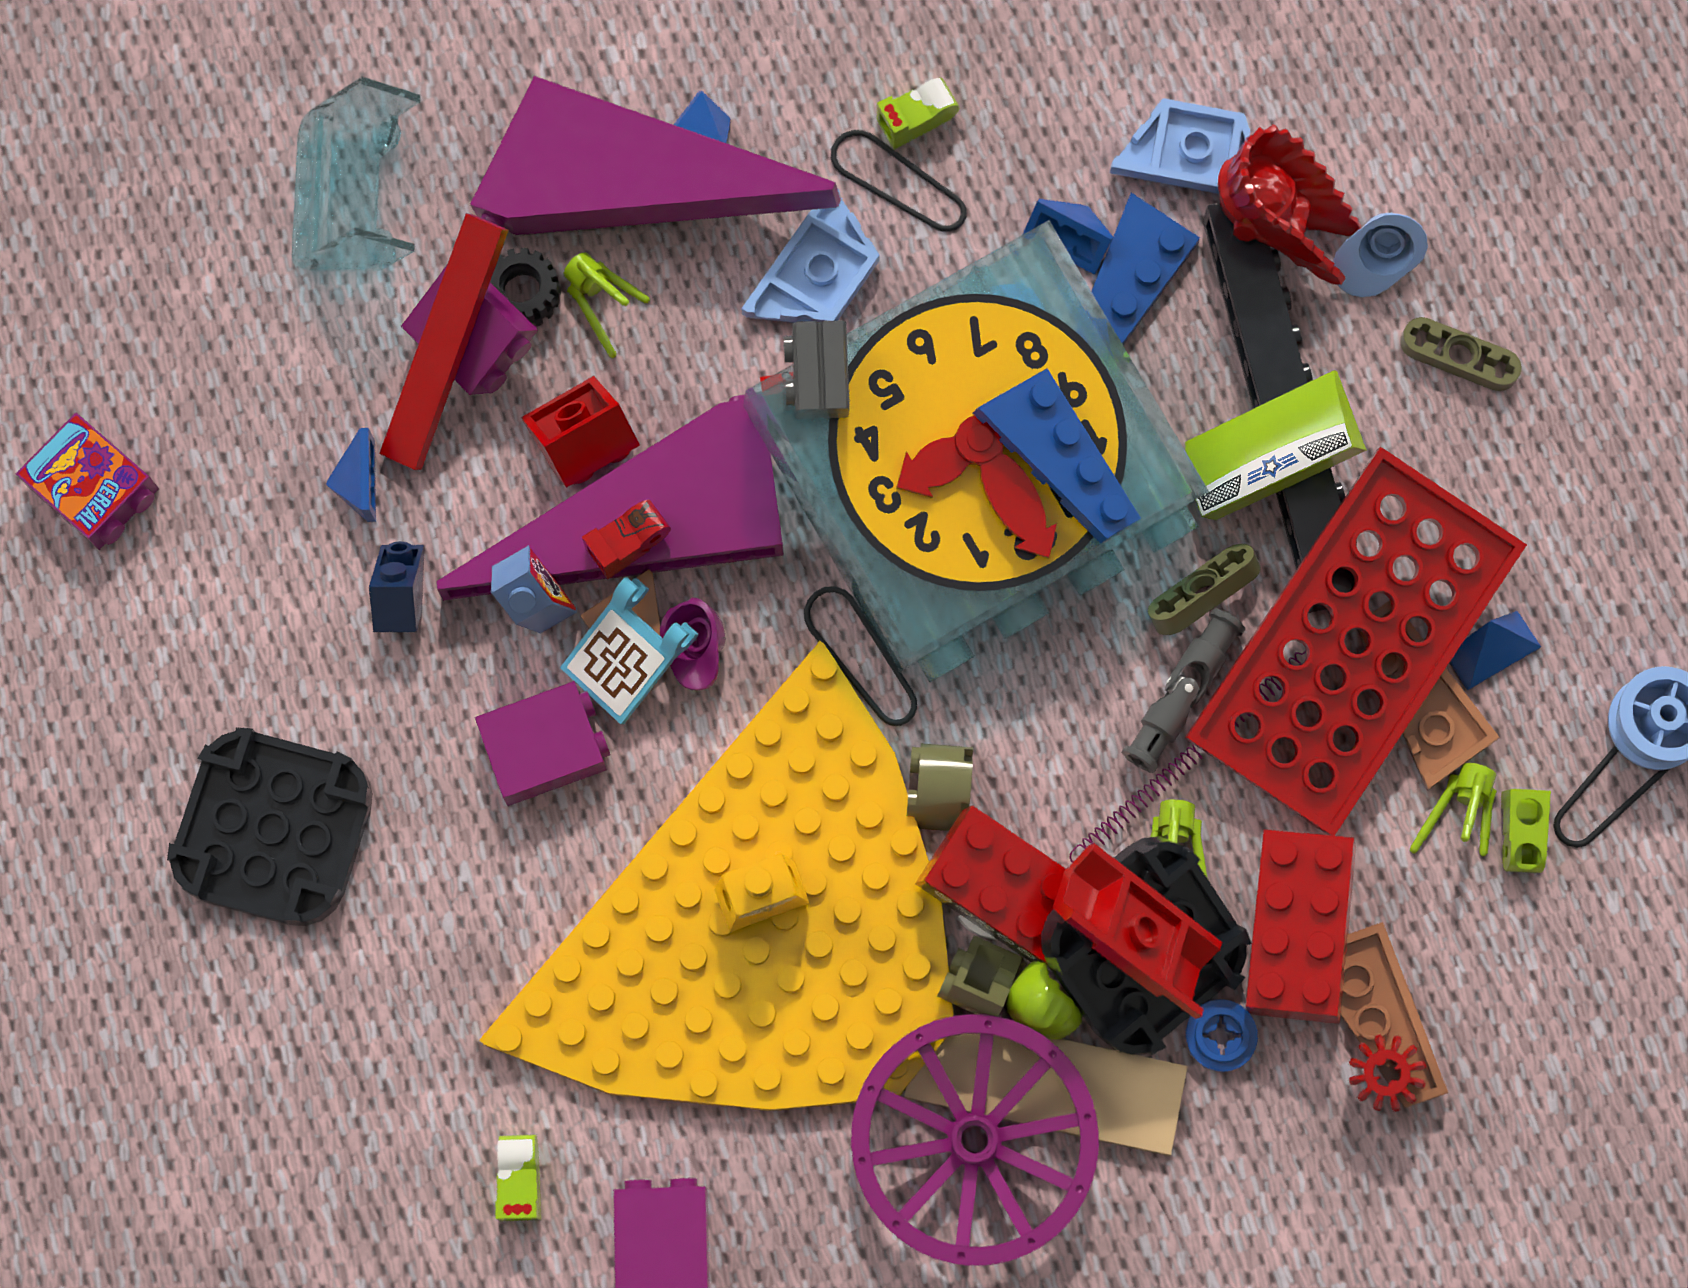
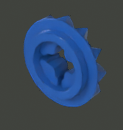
[1185,999,1258,1073]

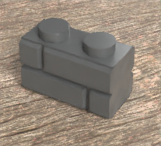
[783,320,850,419]

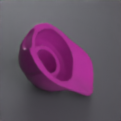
[660,597,726,690]

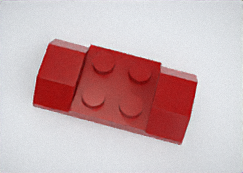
[1052,843,1222,1019]

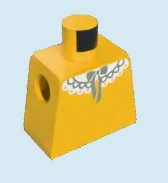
[714,854,809,932]

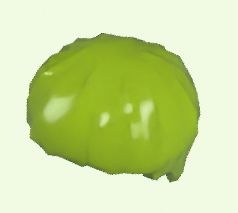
[1006,962,1082,1040]

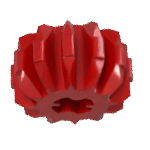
[1349,1035,1426,1112]

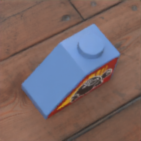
[491,546,577,633]

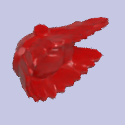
[1217,124,1361,285]

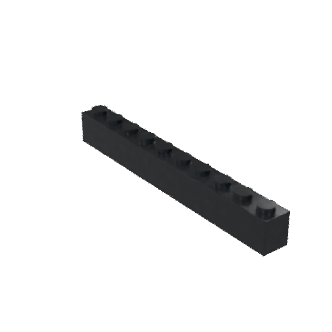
[1203,203,1357,613]

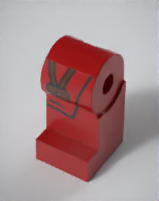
[582,500,671,580]

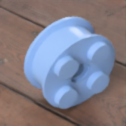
[1608,666,1688,770]

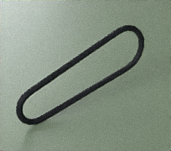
[831,130,967,232]
[804,586,917,726]
[1553,746,1670,848]

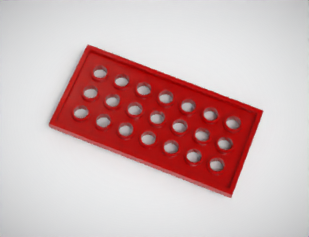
[1185,447,1527,836]

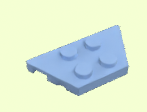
[1110,98,1250,194]
[741,188,880,323]

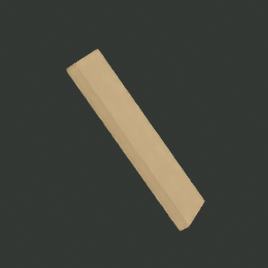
[904,1034,1188,1156]

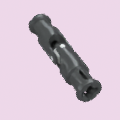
[1121,608,1246,773]

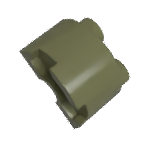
[907,743,973,831]
[937,935,1023,1017]

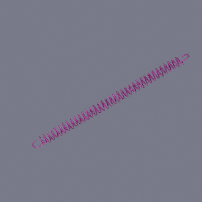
[1069,650,1306,863]

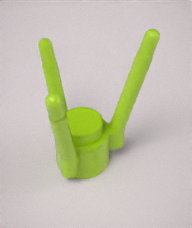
[563,252,650,358]
[1410,763,1497,856]
[1150,799,1208,878]

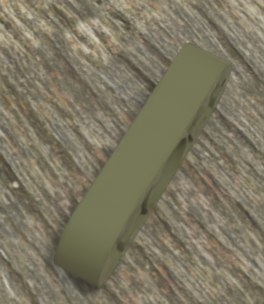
[1400,317,1522,391]
[1148,544,1261,635]

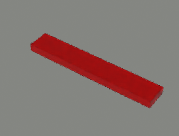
[379,213,509,470]

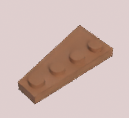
[1357,600,1500,791]

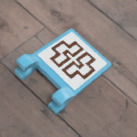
[560,578,698,724]

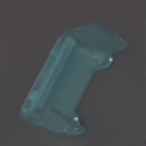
[292,76,421,271]

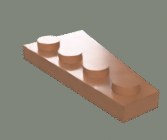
[1341,922,1448,1108]

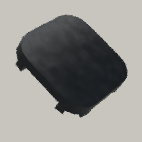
[167,727,373,926]
[1041,836,1252,1055]

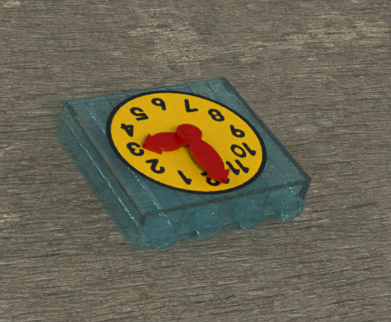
[743,220,1209,683]

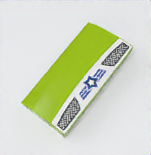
[1185,370,1367,520]

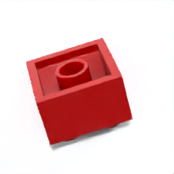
[521,376,640,488]

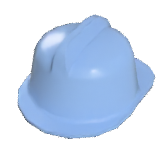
[1333,213,1428,297]

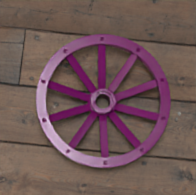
[851,1014,1099,1266]

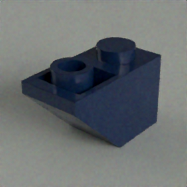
[369,541,424,632]

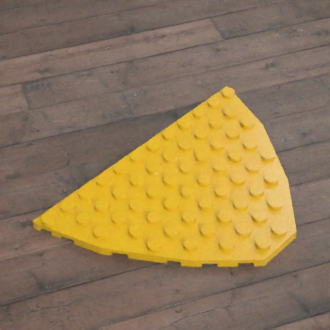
[479,641,954,1111]

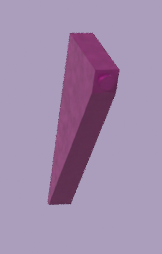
[470,76,841,235]
[436,395,784,601]

